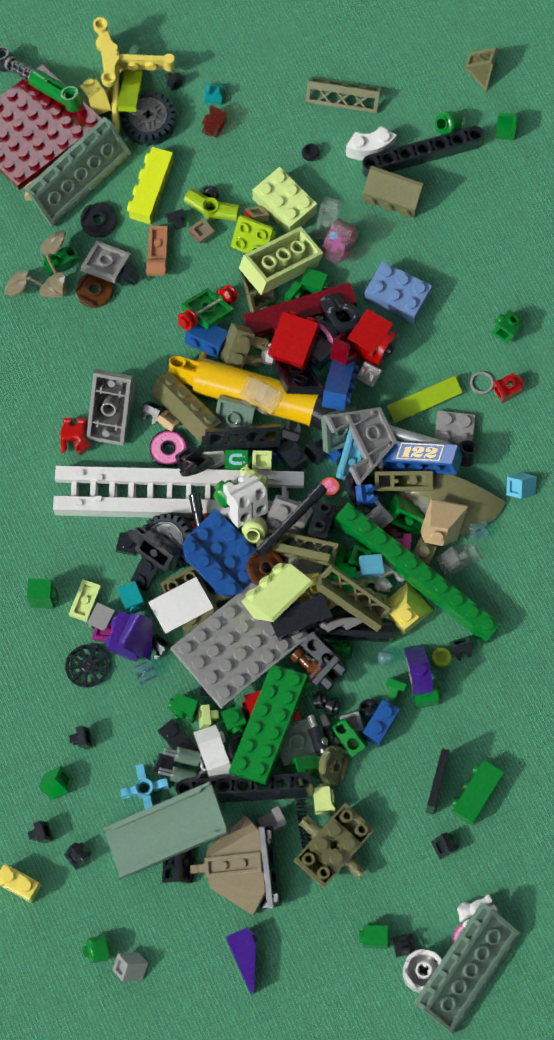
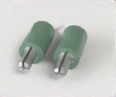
[158,747,206,782]

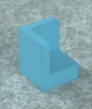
[506,473,537,499]
[357,554,384,580]

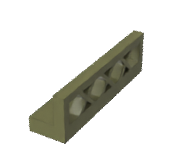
[305,77,381,113]
[256,528,340,566]
[316,564,392,632]

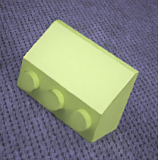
[241,563,313,622]

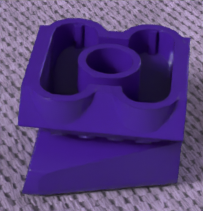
[106,611,153,662]

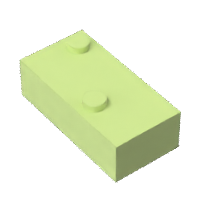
[239,226,323,295]

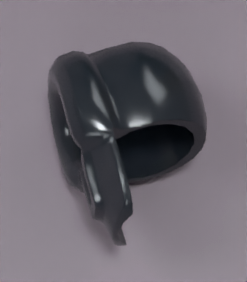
[320,293,361,342]

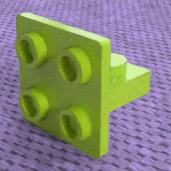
[231,215,276,253]

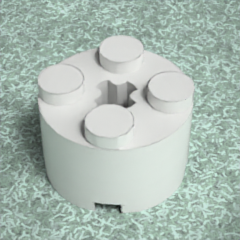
[403,950,442,993]

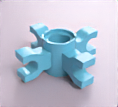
[120,764,169,809]

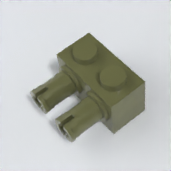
[219,323,269,369]

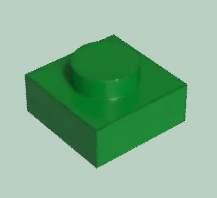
[285,281,303,302]

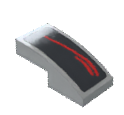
[319,612,362,632]

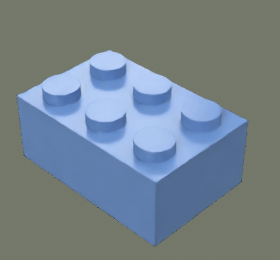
[364,261,432,325]

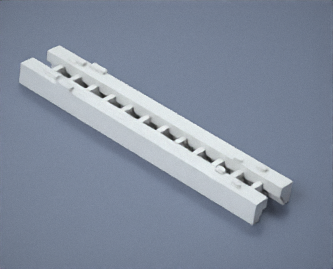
[53,466,304,520]

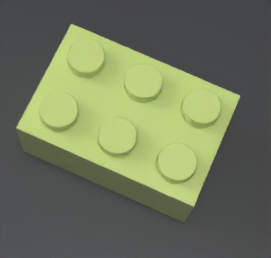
[252,167,317,233]

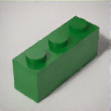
[451,760,504,825]

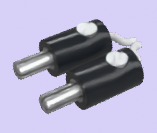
[308,714,342,753]

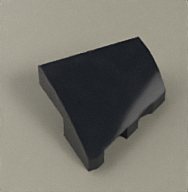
[175,445,215,477]

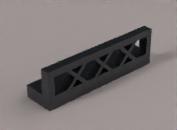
[201,424,281,452]
[315,622,394,643]
[258,825,282,908]
[162,848,195,884]

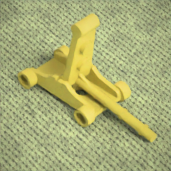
[93,17,175,133]

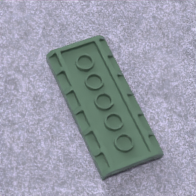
[24,117,131,227]
[102,782,229,879]
[413,903,521,1035]

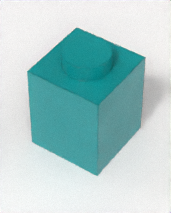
[117,581,145,614]

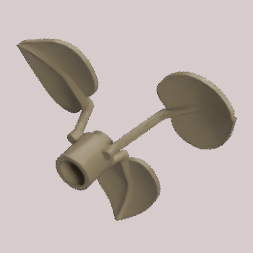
[4,230,67,298]

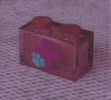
[321,218,358,264]

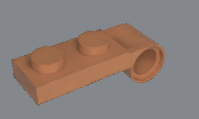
[146,226,168,276]

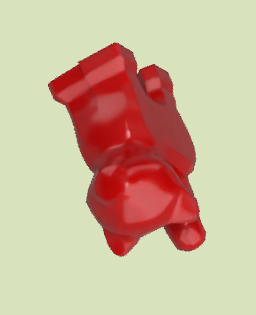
[60,418,91,455]

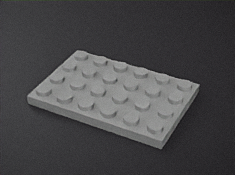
[170,582,309,709]

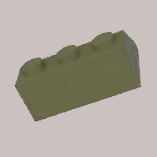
[363,166,423,218]

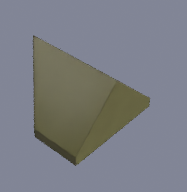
[465,47,498,92]
[240,271,276,312]

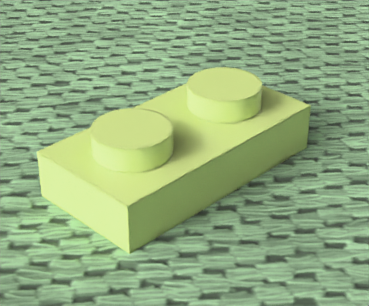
[69,579,101,622]

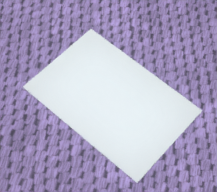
[148,577,213,634]

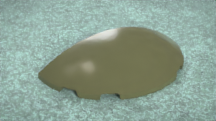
[397,474,506,535]

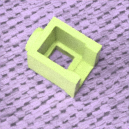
[313,784,335,815]

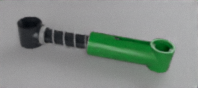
[0,46,83,112]

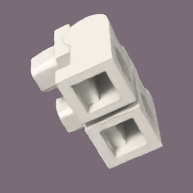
[223,474,268,528]

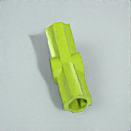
[183,188,240,222]

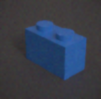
[185,323,228,358]
[362,700,400,747]

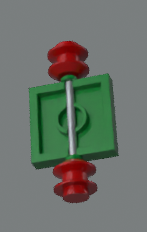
[178,285,237,330]

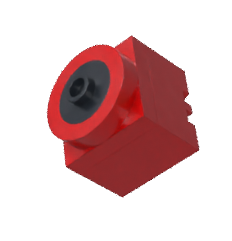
[347,309,399,366]

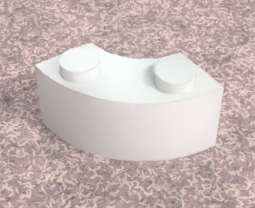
[346,126,396,160]
[193,725,234,778]

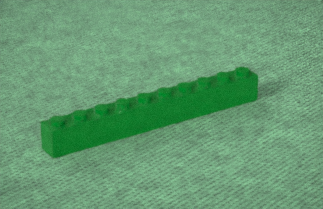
[333,503,500,643]

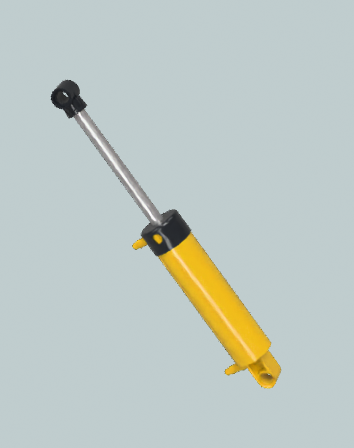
[168,351,478,467]

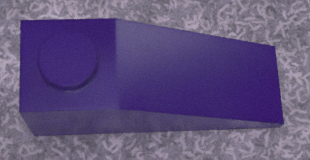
[404,645,433,695]
[226,927,258,995]

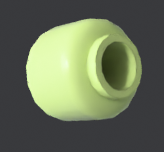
[241,517,267,544]

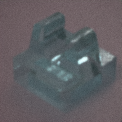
[133,659,158,685]

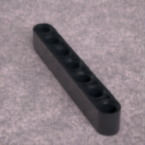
[362,126,484,177]
[175,773,314,803]

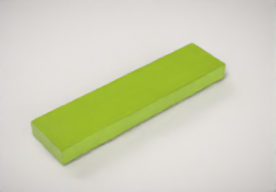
[118,70,144,112]
[386,376,462,423]

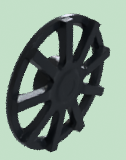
[65,645,109,688]

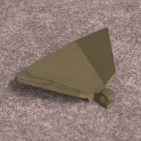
[190,815,266,915]

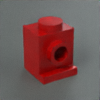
[493,373,524,403]

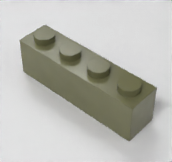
[150,371,222,442]

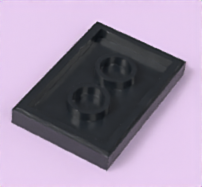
[272,360,324,395]
[426,748,449,815]

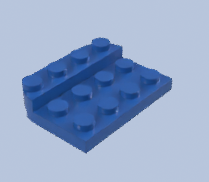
[182,509,268,597]

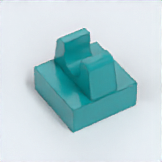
[204,84,224,105]

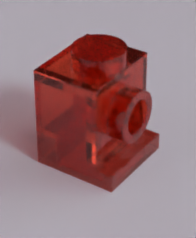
[202,105,227,138]

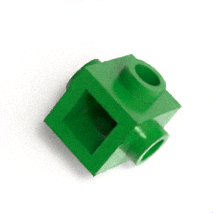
[491,309,524,344]

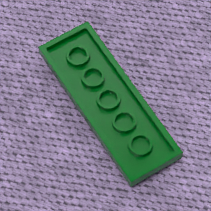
[229,665,309,785]

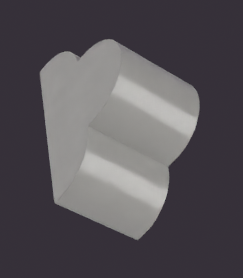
[86,369,136,446]

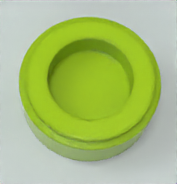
[431,648,451,668]

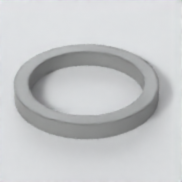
[470,371,494,394]

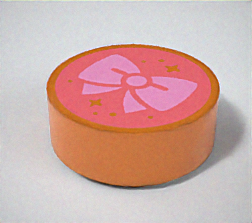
[321,477,339,497]

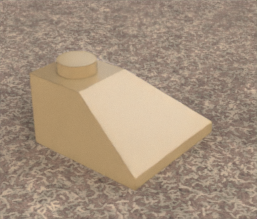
[420,498,468,546]

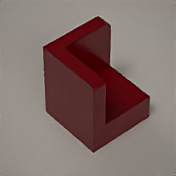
[330,332,357,365]

